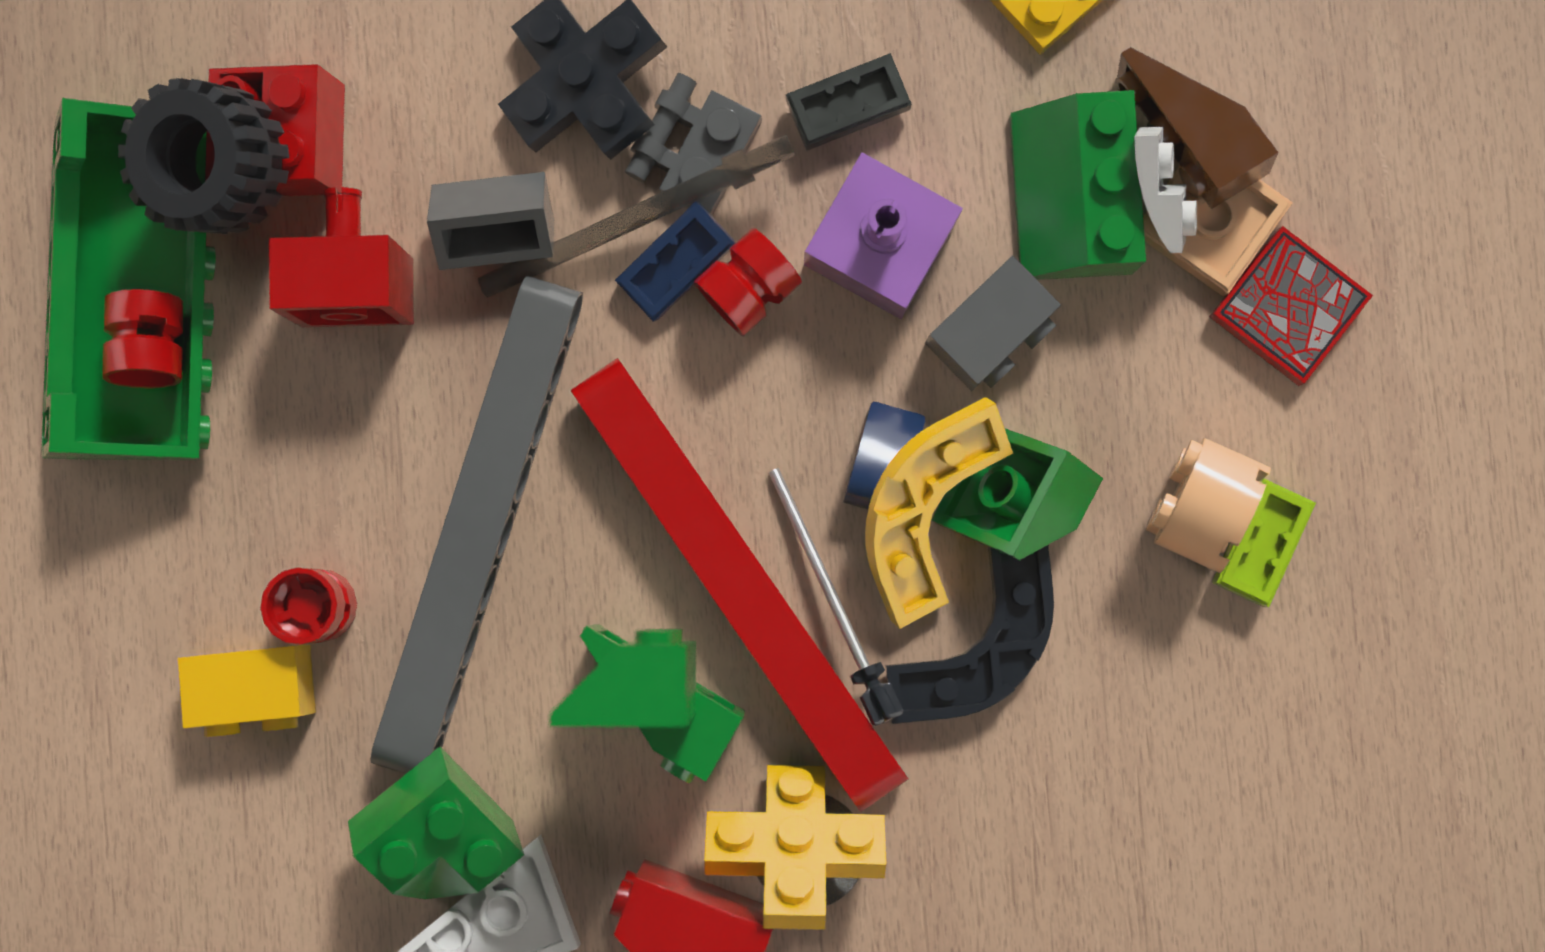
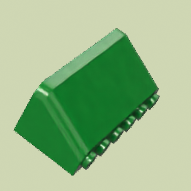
[41,98,216,460]

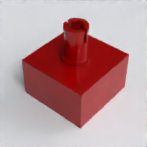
[269,187,414,328]

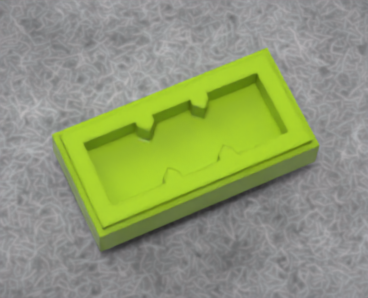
[1212,478,1316,607]

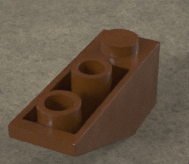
[1115,47,1279,209]

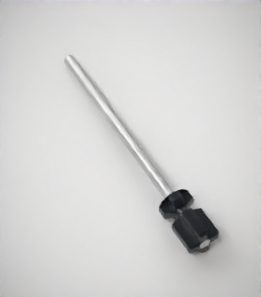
[769,468,903,726]

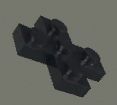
[498,0,667,160]

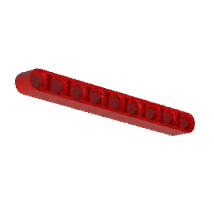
[571,358,909,812]

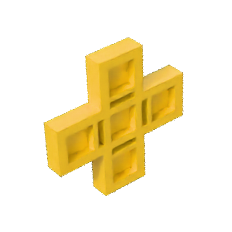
[704,765,886,930]

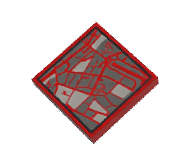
[1209,226,1373,386]

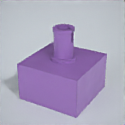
[804,152,963,320]

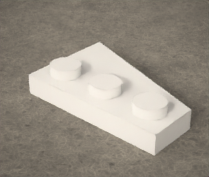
[397,835,581,952]

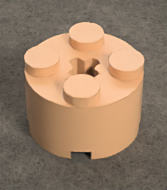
[1146,438,1271,573]

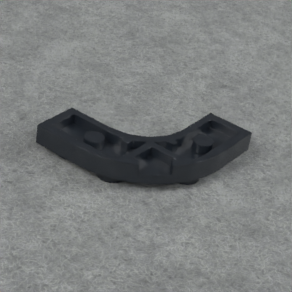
[885,545,1054,724]

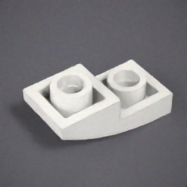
[1134,127,1197,253]

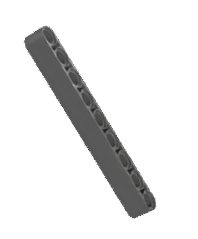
[370,276,583,774]

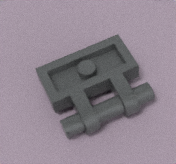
[625,73,762,215]

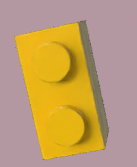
[178,644,316,737]

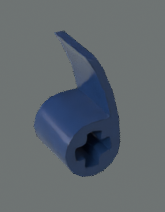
[843,402,926,510]

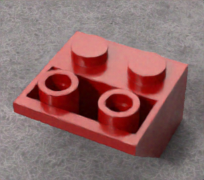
[205,64,345,196]

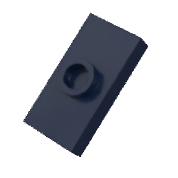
[615,201,736,322]

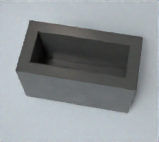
[427,172,554,270]
[925,255,1061,391]

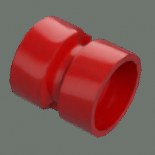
[694,228,802,337]
[102,289,183,388]
[260,567,357,645]

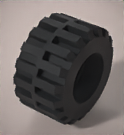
[118,78,289,234]

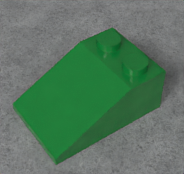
[580,624,745,783]

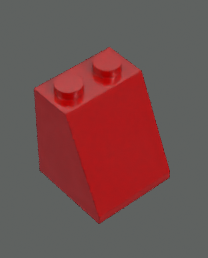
[609,859,773,952]

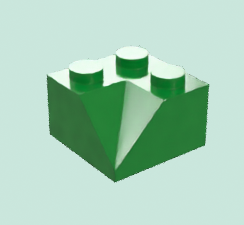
[348,746,525,900]

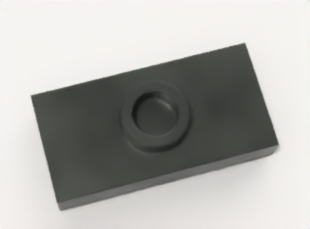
[786,53,912,151]

